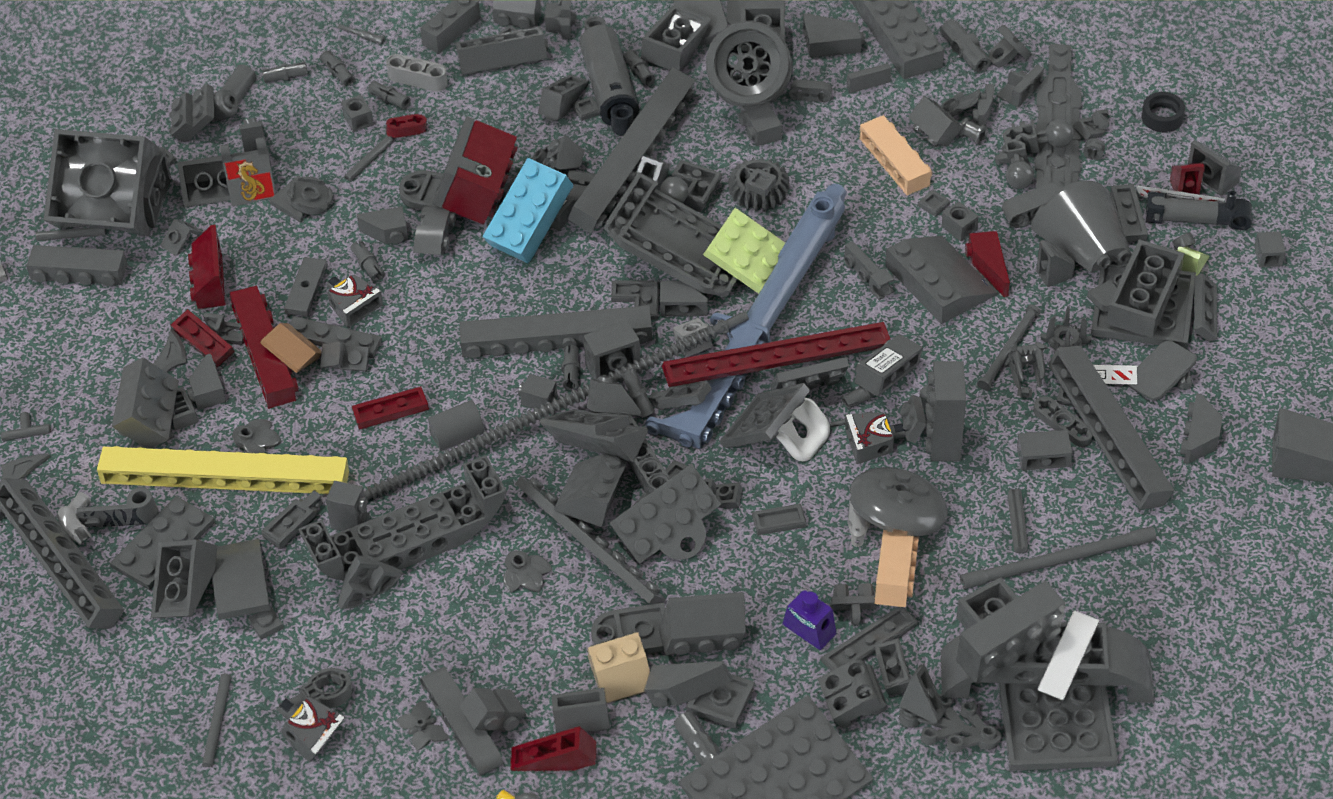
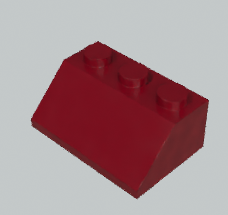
[188,224,226,309]

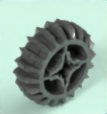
[728,157,790,212]

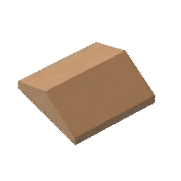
[260,323,322,373]

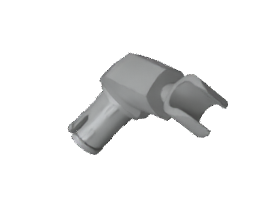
[57,492,92,545]

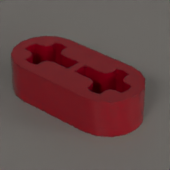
[386,114,427,138]

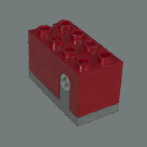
[433,116,518,225]

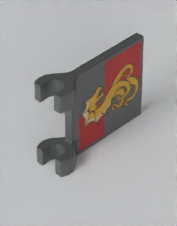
[219,137,276,206]

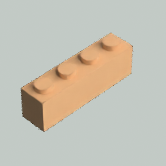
[860,115,932,195]
[875,529,919,607]

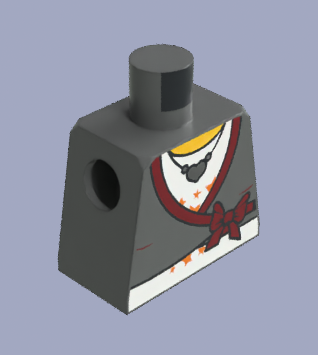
[327,275,383,328]
[845,412,905,464]
[276,697,345,762]

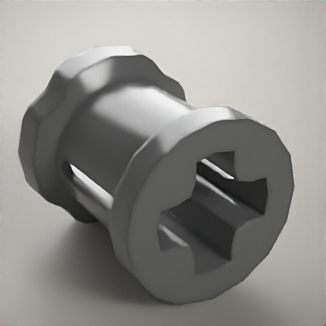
[958,117,988,145]

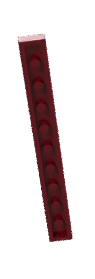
[661,322,891,387]

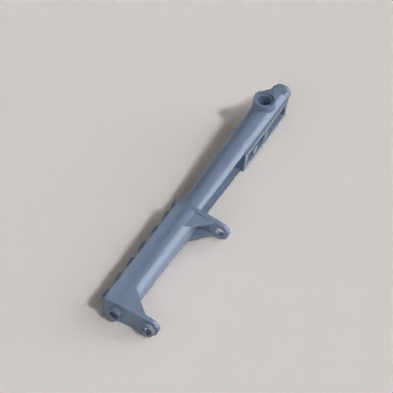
[645,184,847,449]

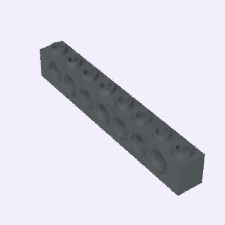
[0,478,124,629]

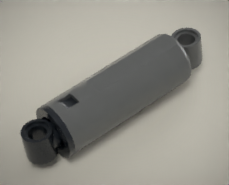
[579,16,639,136]

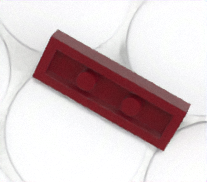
[170,309,235,368]
[351,386,429,430]

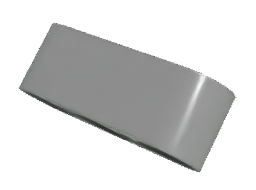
[386,54,448,92]

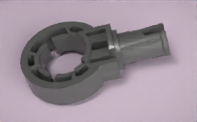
[279,668,353,719]

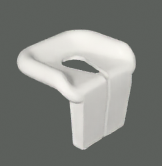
[776,398,830,462]

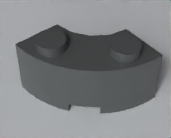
[413,205,456,255]

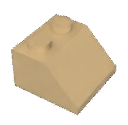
[588,632,650,703]

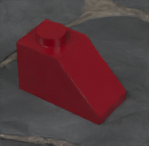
[1170,163,1204,195]

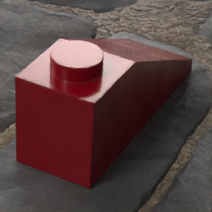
[965,231,1010,297]
[510,726,597,771]

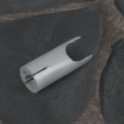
[848,495,870,547]

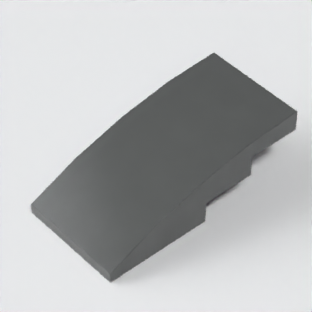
[212,539,270,620]

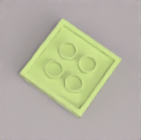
[703,208,785,294]

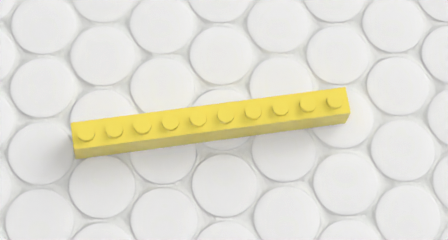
[97,446,349,494]

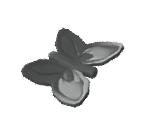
[396,700,450,751]

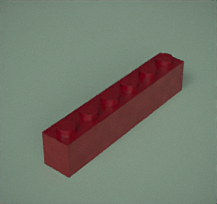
[230,285,299,409]

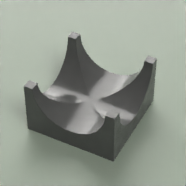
[43,129,160,237]

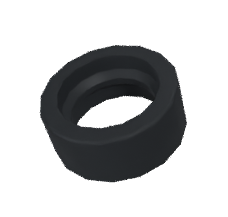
[1141,91,1186,133]

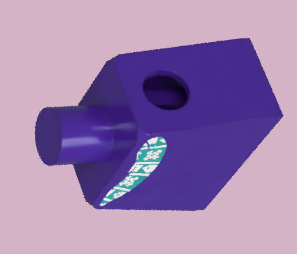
[782,590,837,651]

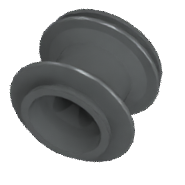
[706,21,792,107]

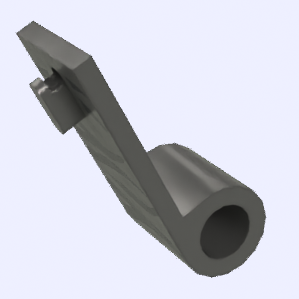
[76,487,159,527]

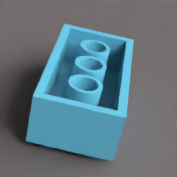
[482,158,574,263]

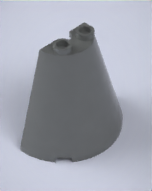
[1031,180,1132,272]

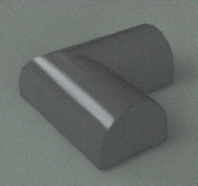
[671,160,722,212]

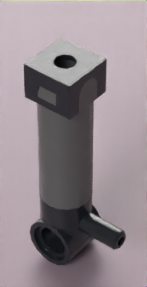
[1146,191,1252,230]

